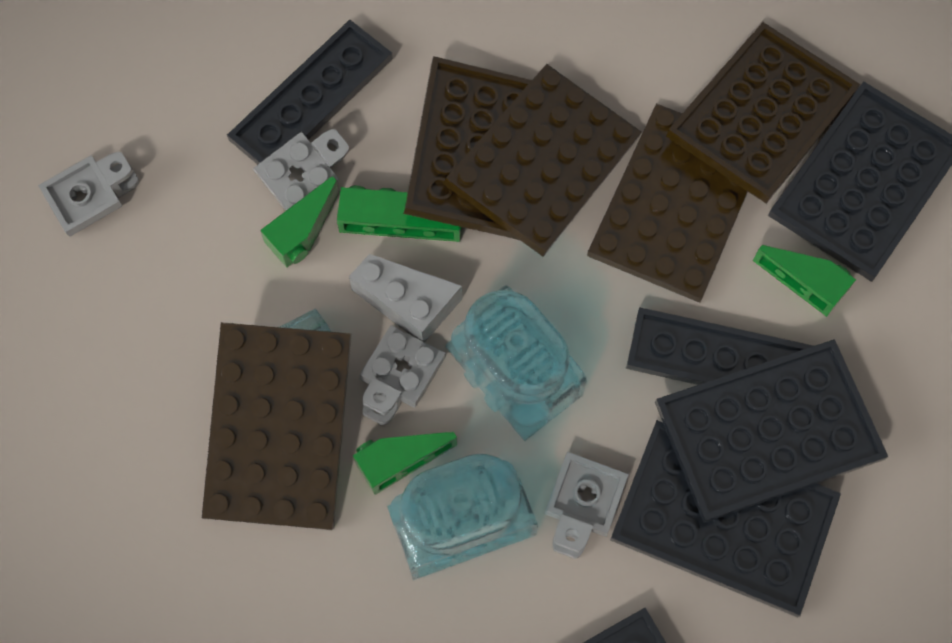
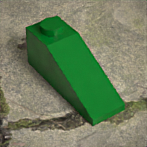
[260,176,339,268]
[753,245,856,317]
[353,432,457,495]

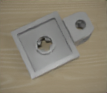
[253,129,349,210]
[38,152,139,237]
[360,325,446,425]
[545,452,629,559]

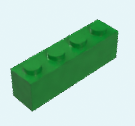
[337,185,461,242]

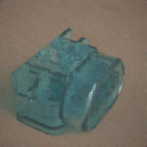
[445,285,587,441]
[387,454,539,581]

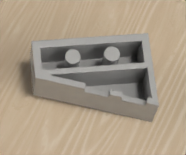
[349,254,462,342]

